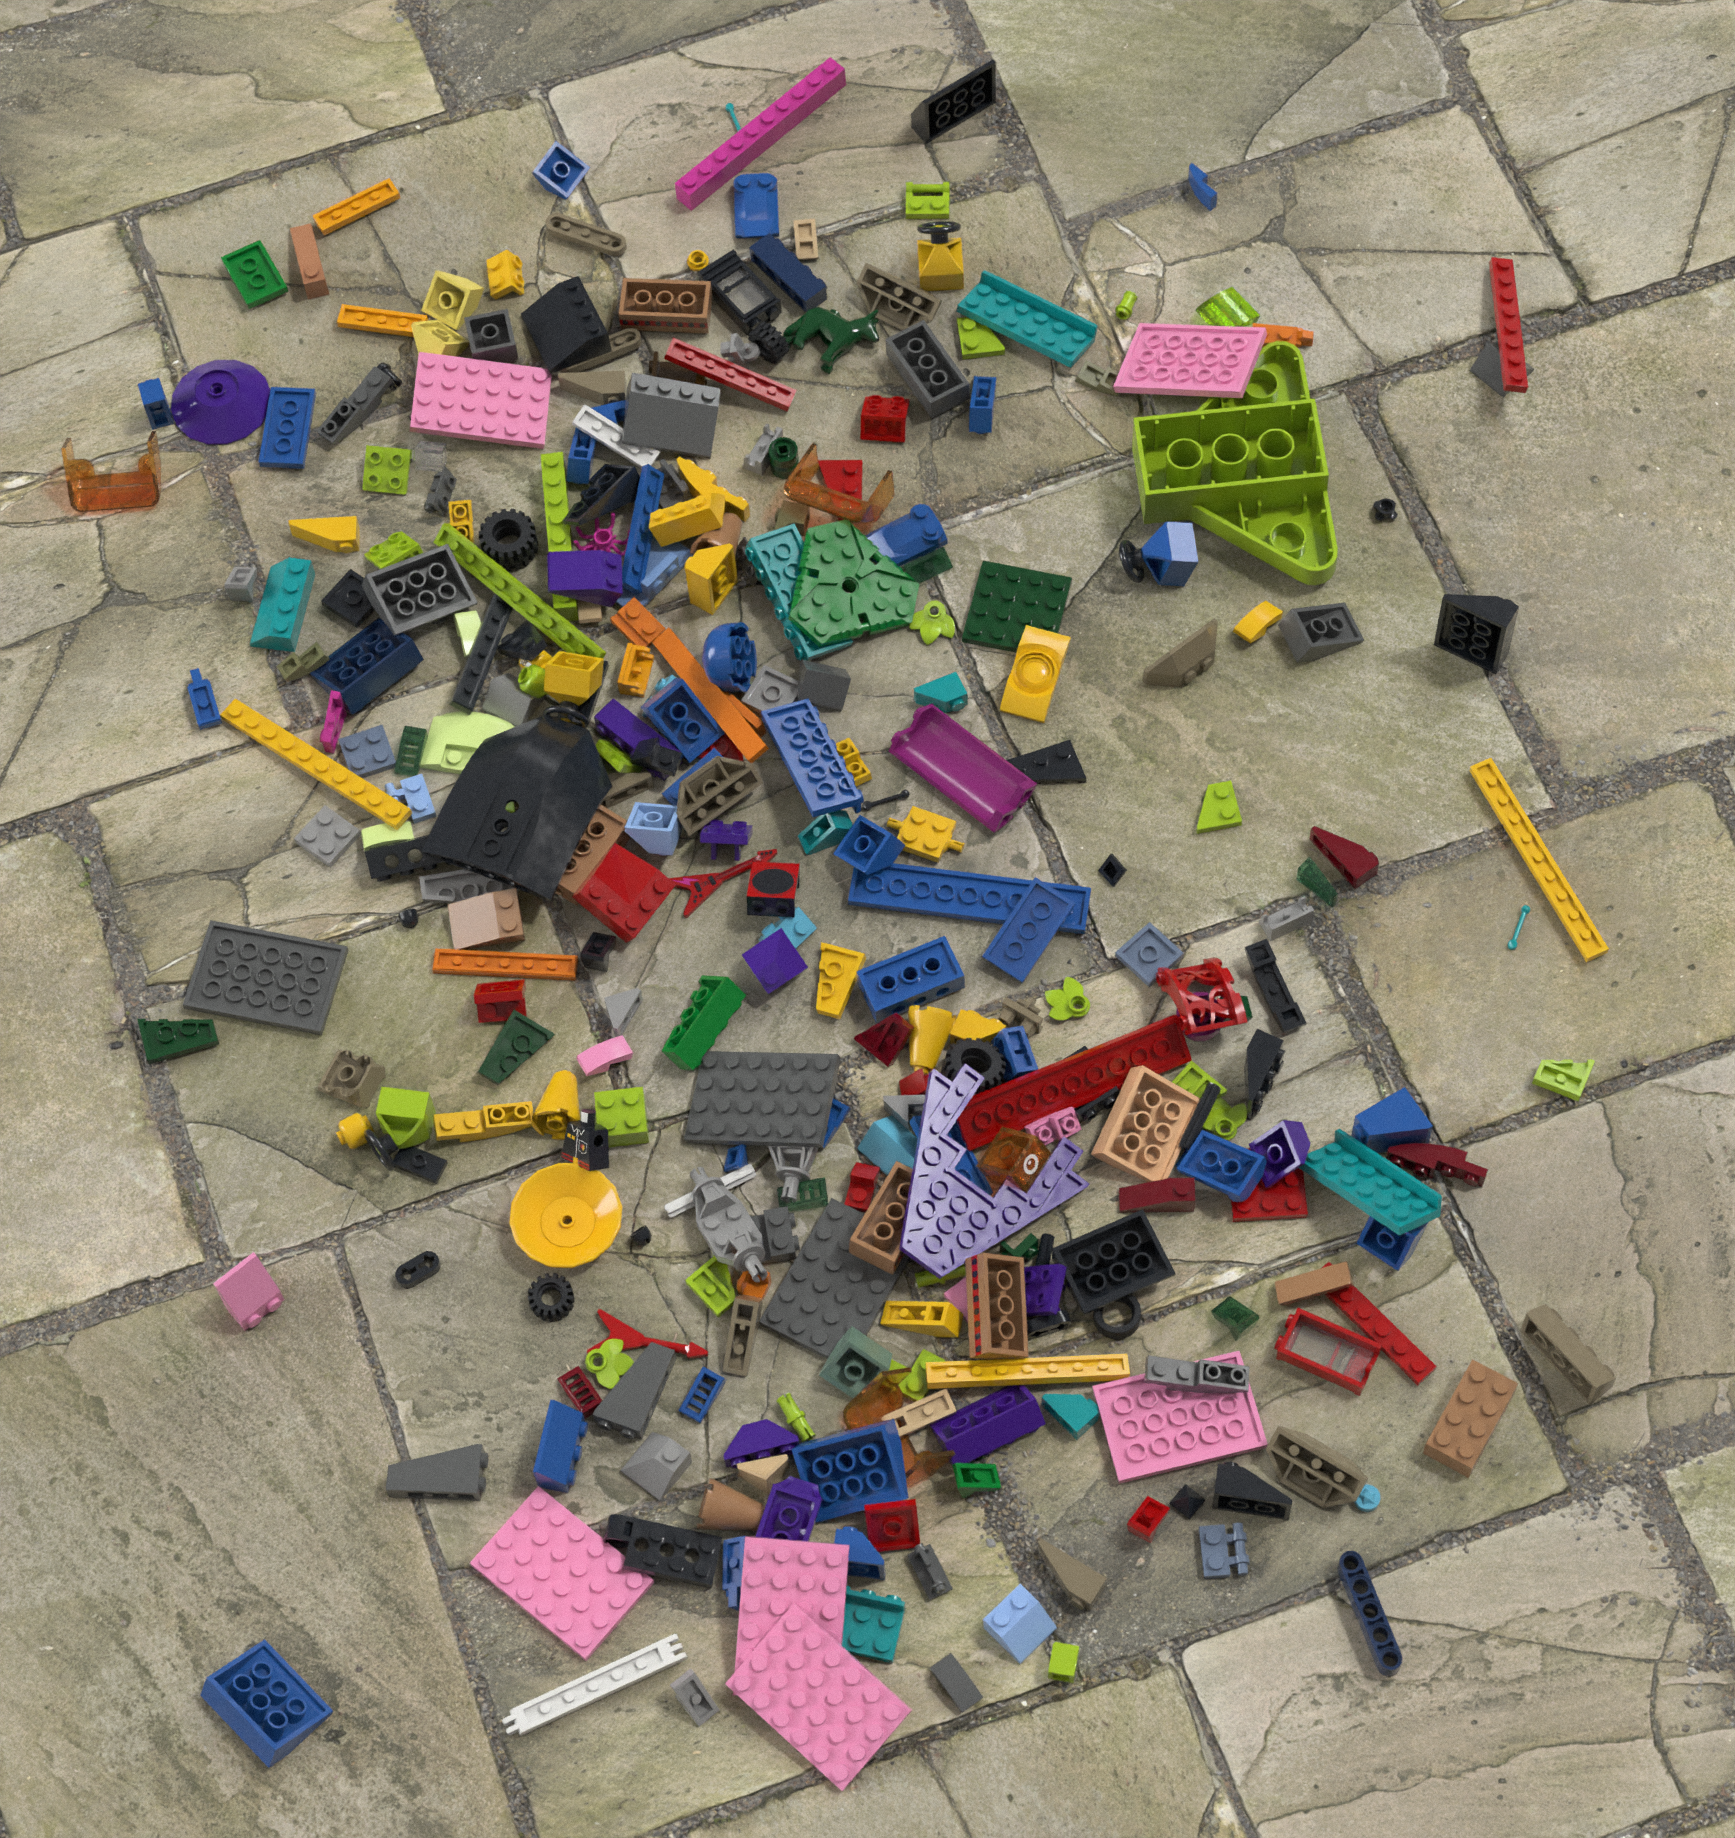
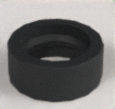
[1093,1294,1141,1340]

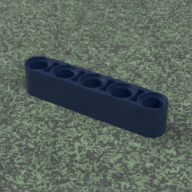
[1338,1550,1403,1677]

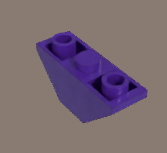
[723,1419,799,1469]

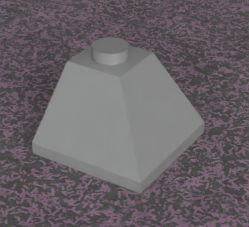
[621,1431,692,1501]

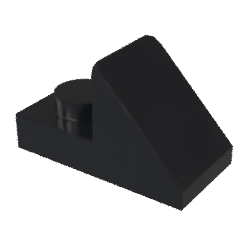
[630,737,683,777]
[580,932,616,972]

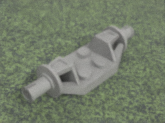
[768,1146,818,1203]
[690,1167,768,1282]

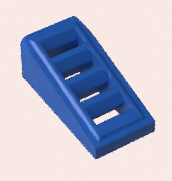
[678,1366,727,1423]

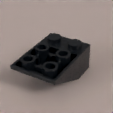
[1244,1029,1286,1120]

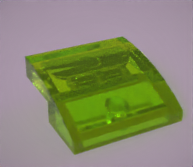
[1195,287,1260,327]

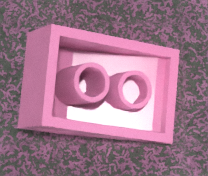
[213,1252,284,1331]

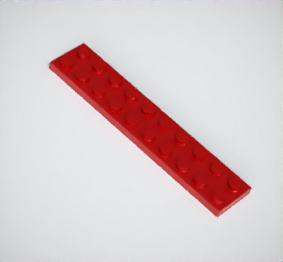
[957,1014,1192,1151]

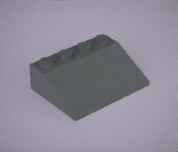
[622,373,720,459]
[362,544,478,636]

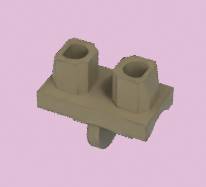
[999,997,1043,1039]

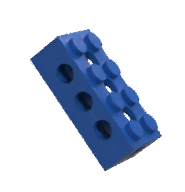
[856,936,965,1024]

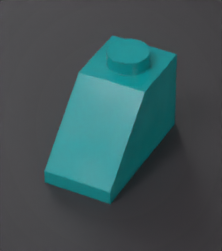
[914,672,968,713]
[798,810,853,855]
[1041,1394,1099,1440]

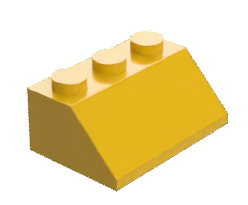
[649,493,725,547]
[684,544,738,615]

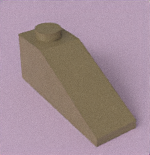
[558,371,627,405]
[601,772,653,809]
[722,1294,764,1376]
[1038,1538,1107,1611]

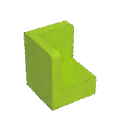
[1048,1642,1079,1683]

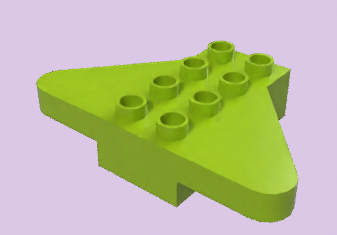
[1132,341,1338,585]

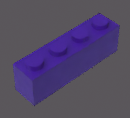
[594,698,683,781]

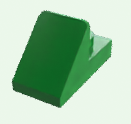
[952,1463,1001,1498]

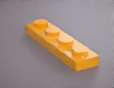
[313,178,400,235]
[337,304,428,337]

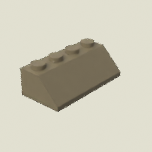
[1521,1304,1616,1405]

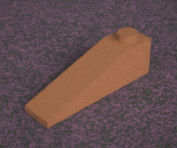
[290,223,329,300]

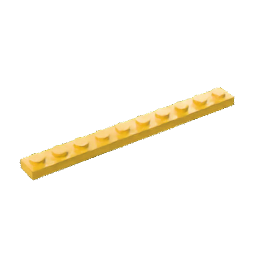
[220,699,412,830]
[1469,758,1609,963]

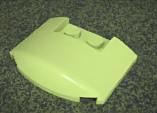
[419,711,515,774]

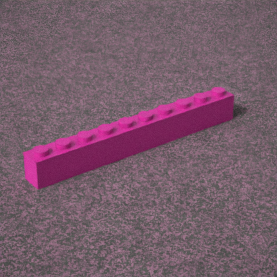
[675,57,846,211]

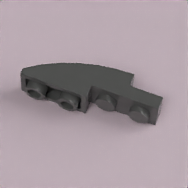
[317,366,393,444]
[1144,1355,1250,1393]

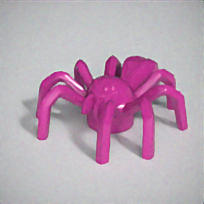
[574,512,630,556]

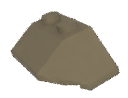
[856,263,942,331]
[1143,619,1218,687]
[676,756,764,836]
[1266,1426,1369,1508]

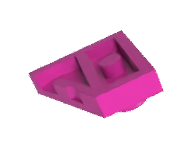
[320,690,347,754]

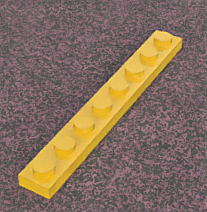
[925,1354,1130,1389]

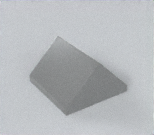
[482,673,547,727]

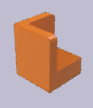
[737,1270,772,1298]

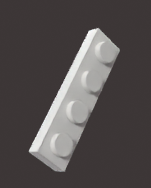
[572,404,660,469]

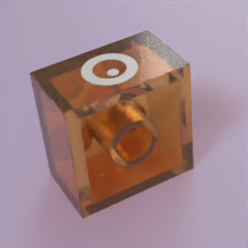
[977,1127,1051,1193]

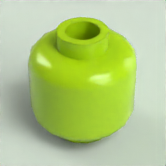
[518,664,549,699]

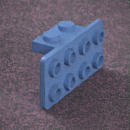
[615,536,693,607]

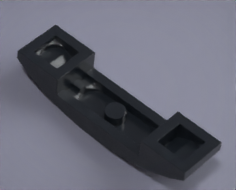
[1244,939,1307,1033]

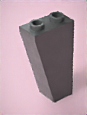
[593,1342,677,1440]
[386,1444,489,1501]

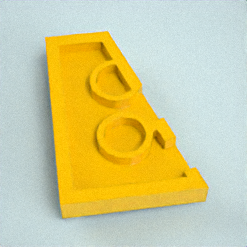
[816,942,866,1019]

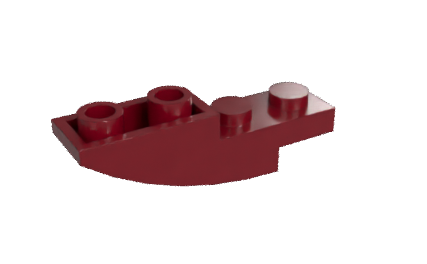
[1386,1143,1488,1187]

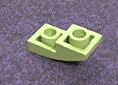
[453,610,481,657]
[361,821,414,850]

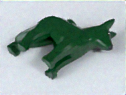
[782,307,880,374]

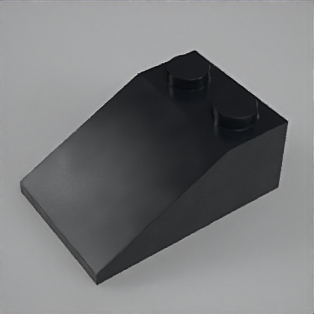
[1212,1462,1292,1520]

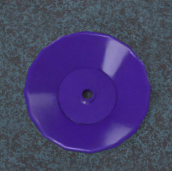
[171,360,270,445]

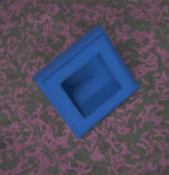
[724,1144,748,1172]

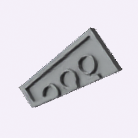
[419,869,521,907]

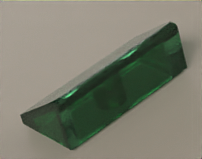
[901,547,953,583]

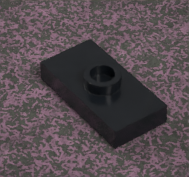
[393,1146,448,1184]

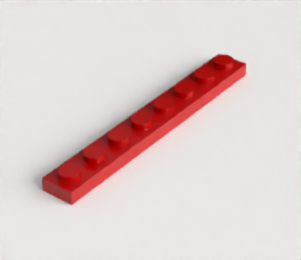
[1489,257,1528,393]

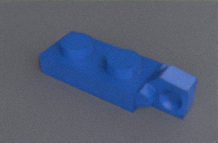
[187,668,222,730]
[722,1536,746,1611]

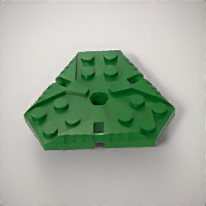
[788,519,919,647]

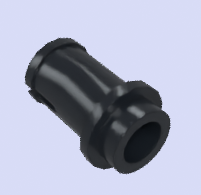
[377,363,402,391]

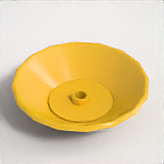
[509,1163,622,1268]

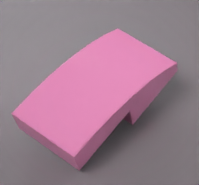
[576,1035,633,1076]
[1024,1107,1082,1150]

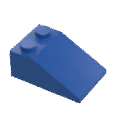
[641,678,725,763]

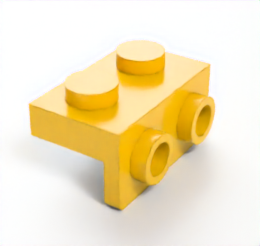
[486,250,524,299]

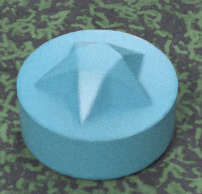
[1354,1484,1380,1512]

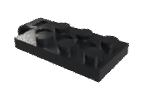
[603,1514,723,1588]

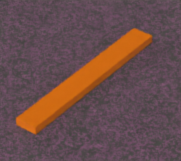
[652,627,769,763]

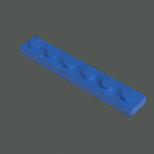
[622,464,664,595]

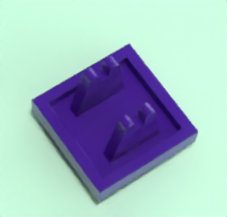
[700,820,753,861]
[1024,1264,1067,1317]

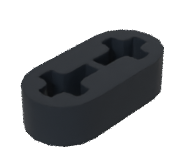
[395,1251,441,1289]
[1027,1310,1072,1339]

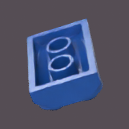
[733,173,779,238]
[866,504,948,567]
[1176,1130,1267,1202]

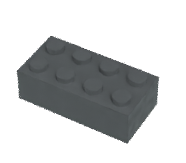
[885,320,970,418]

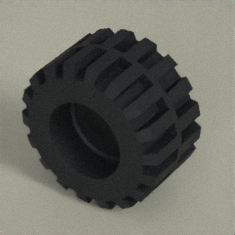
[479,509,538,571]
[941,1038,1006,1096]

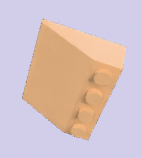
[1091,1065,1200,1182]

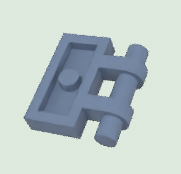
[1199,1523,1250,1579]

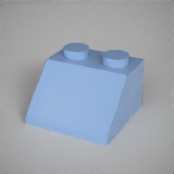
[625,802,683,856]
[983,1584,1057,1664]

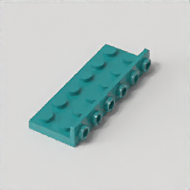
[956,270,1098,368]
[745,523,853,661]
[1299,1129,1442,1236]
[842,1586,906,1663]

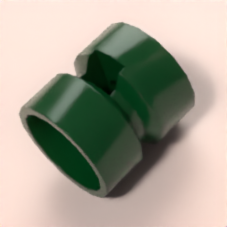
[769,437,799,479]

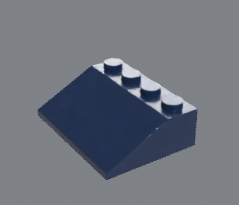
[309,618,424,715]

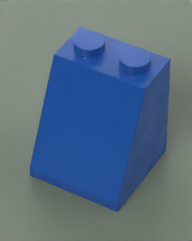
[1351,1087,1433,1153]

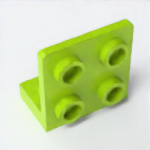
[362,445,416,495]
[364,531,423,569]

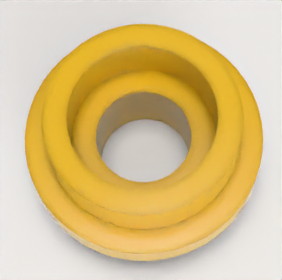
[687,250,709,271]

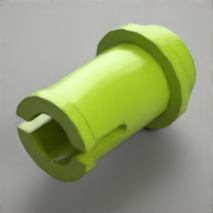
[1115,291,1138,320]

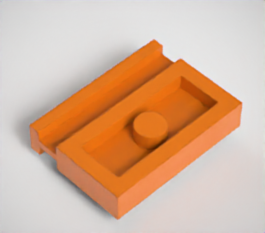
[610,597,666,647]

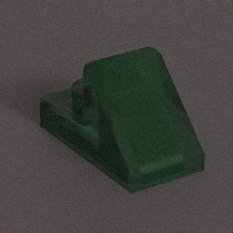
[1211,1296,1260,1341]

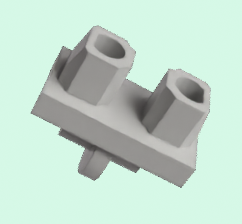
[720,333,760,370]

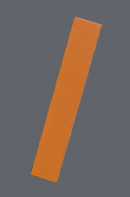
[432,948,578,981]

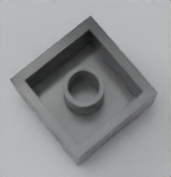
[464,309,519,363]

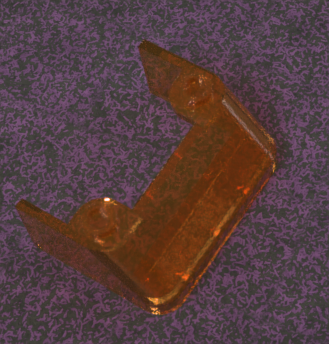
[61,431,161,512]
[784,443,895,524]
[843,1367,955,1487]

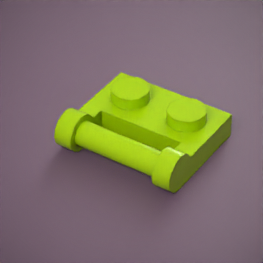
[906,182,950,219]

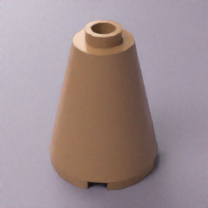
[690,513,742,556]
[697,1478,766,1531]

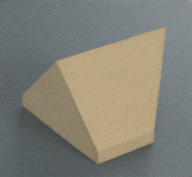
[737,1454,790,1495]

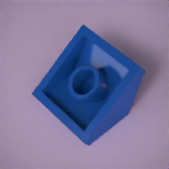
[532,141,590,200]

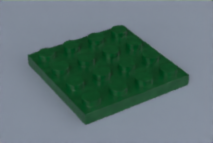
[962,560,1072,653]

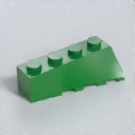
[662,975,746,1071]

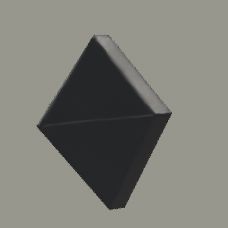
[1098,854,1127,887]
[1169,1484,1206,1520]

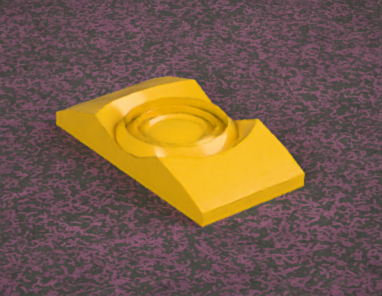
[1000,625,1071,723]

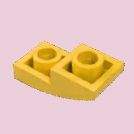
[448,500,474,544]
[1233,600,1283,643]
[836,738,872,787]

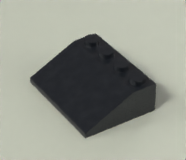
[911,59,996,144]
[521,276,612,374]
[1434,594,1519,674]
[1052,1209,1176,1315]

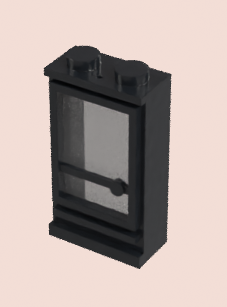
[698,249,782,336]

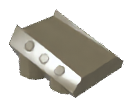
[317,1049,386,1108]

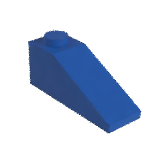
[969,376,996,434]
[566,428,597,484]

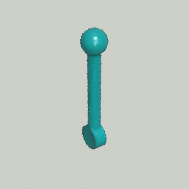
[725,103,741,131]
[1507,905,1530,950]

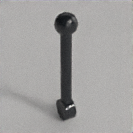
[862,790,910,811]

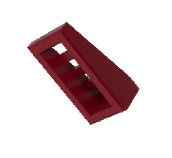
[557,1366,602,1419]

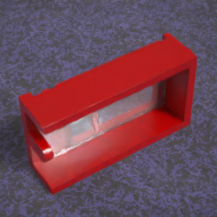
[1274,1308,1382,1396]

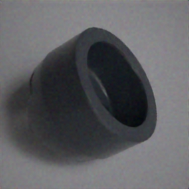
[398,909,419,928]
[630,1225,652,1247]

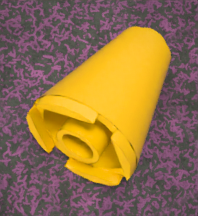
[908,1005,957,1075]
[532,1070,580,1140]

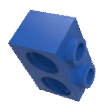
[138,378,174,430]
[991,1026,1038,1083]

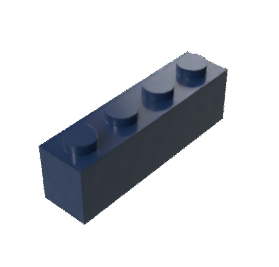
[749,233,827,313]

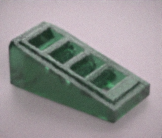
[394,726,428,777]
[1296,857,1338,907]
[777,1177,828,1211]

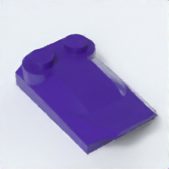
[755,1476,822,1541]

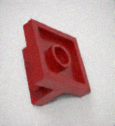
[474,979,527,1023]
[864,1499,921,1552]

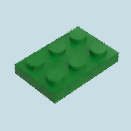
[221,240,289,309]

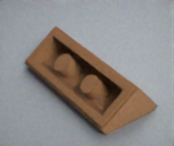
[1275,1261,1354,1306]

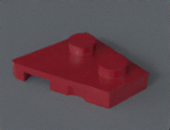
[854,1013,915,1067]

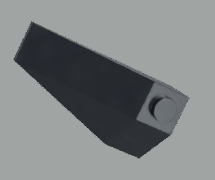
[563,464,640,526]

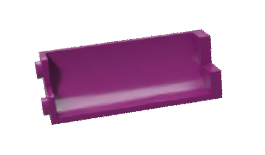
[889,703,1037,833]

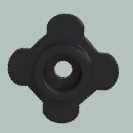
[1373,498,1398,521]

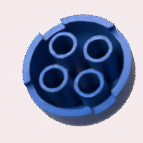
[702,622,757,693]

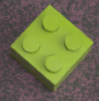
[594,1087,649,1148]

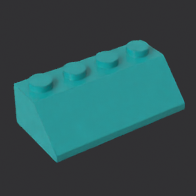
[250,557,316,652]

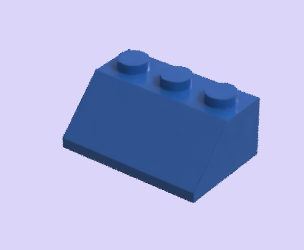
[533,1399,588,1493]

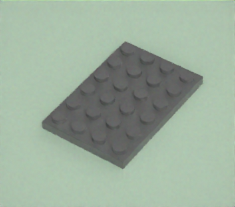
[183,920,349,1035]
[684,1051,841,1148]
[759,1198,911,1359]

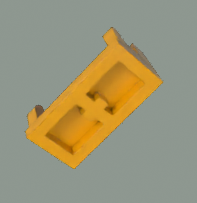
[617,643,654,698]

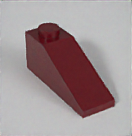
[1309,826,1379,889]
[1119,1178,1195,1213]

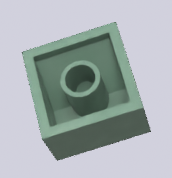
[819,1326,892,1403]

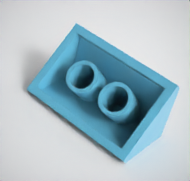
[857,1115,918,1176]

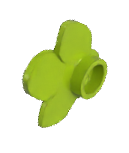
[909,600,955,645]
[1045,977,1090,1021]
[1203,1097,1247,1141]
[585,1339,634,1389]

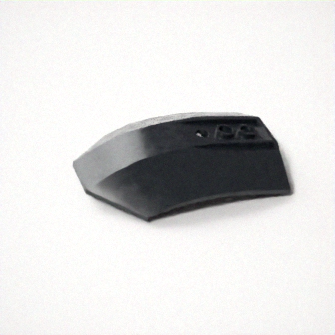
[421,714,613,901]

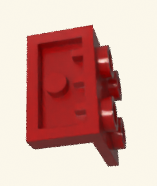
[860,395,910,442]

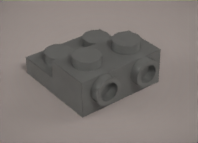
[750,1206,800,1265]

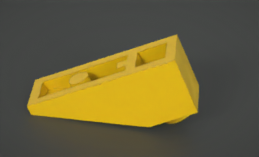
[288,516,360,553]
[880,1301,964,1338]

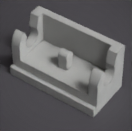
[742,423,783,476]
[1259,896,1314,941]

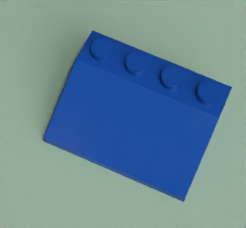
[792,1419,909,1523]
[200,1639,333,1768]

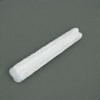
[664,1164,756,1218]

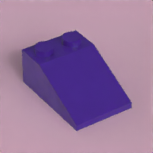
[547,550,623,607]

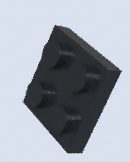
[321,569,374,628]

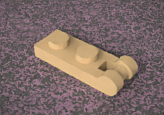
[881,1389,957,1439]

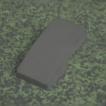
[929,1653,983,1713]

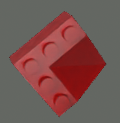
[572,843,676,943]

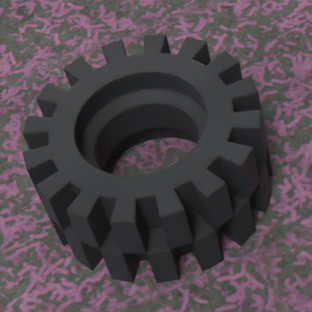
[748,321,790,364]
[528,1273,575,1322]

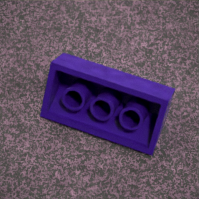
[930,1385,1046,1465]

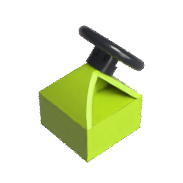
[364,1087,436,1171]

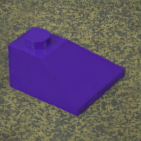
[742,928,808,994]
[1249,1120,1311,1188]

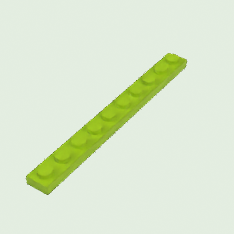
[433,523,607,658]

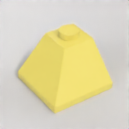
[421,270,484,330]
[411,320,470,357]

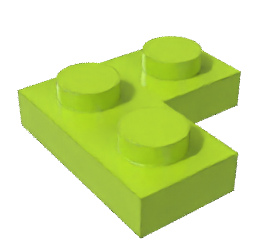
[878,1349,945,1402]

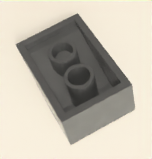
[1278,602,1364,663]

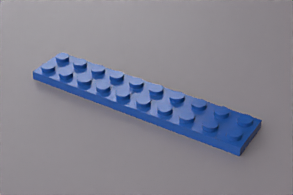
[848,863,1091,934]

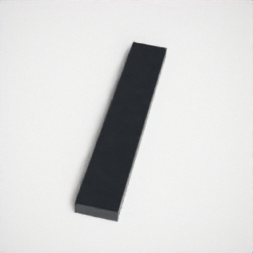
[449,594,513,715]

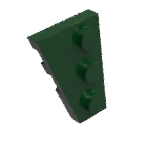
[477,1010,555,1085]
[137,1019,219,1064]

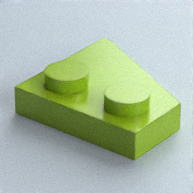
[1197,780,1242,834]
[1532,1059,1595,1102]

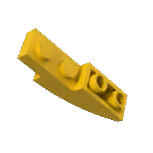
[677,457,750,522]
[433,1101,533,1142]

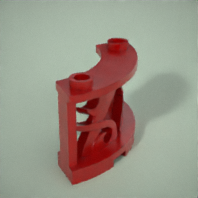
[1156,957,1248,1035]

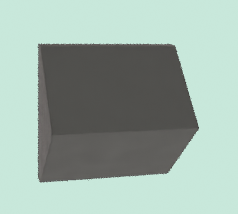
[1470,342,1534,397]
[797,660,851,711]

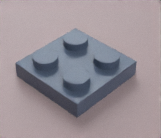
[338,724,397,778]
[1115,922,1184,987]

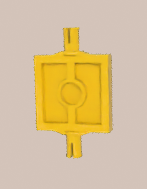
[886,806,965,863]

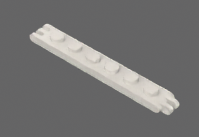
[502,1634,688,1735]

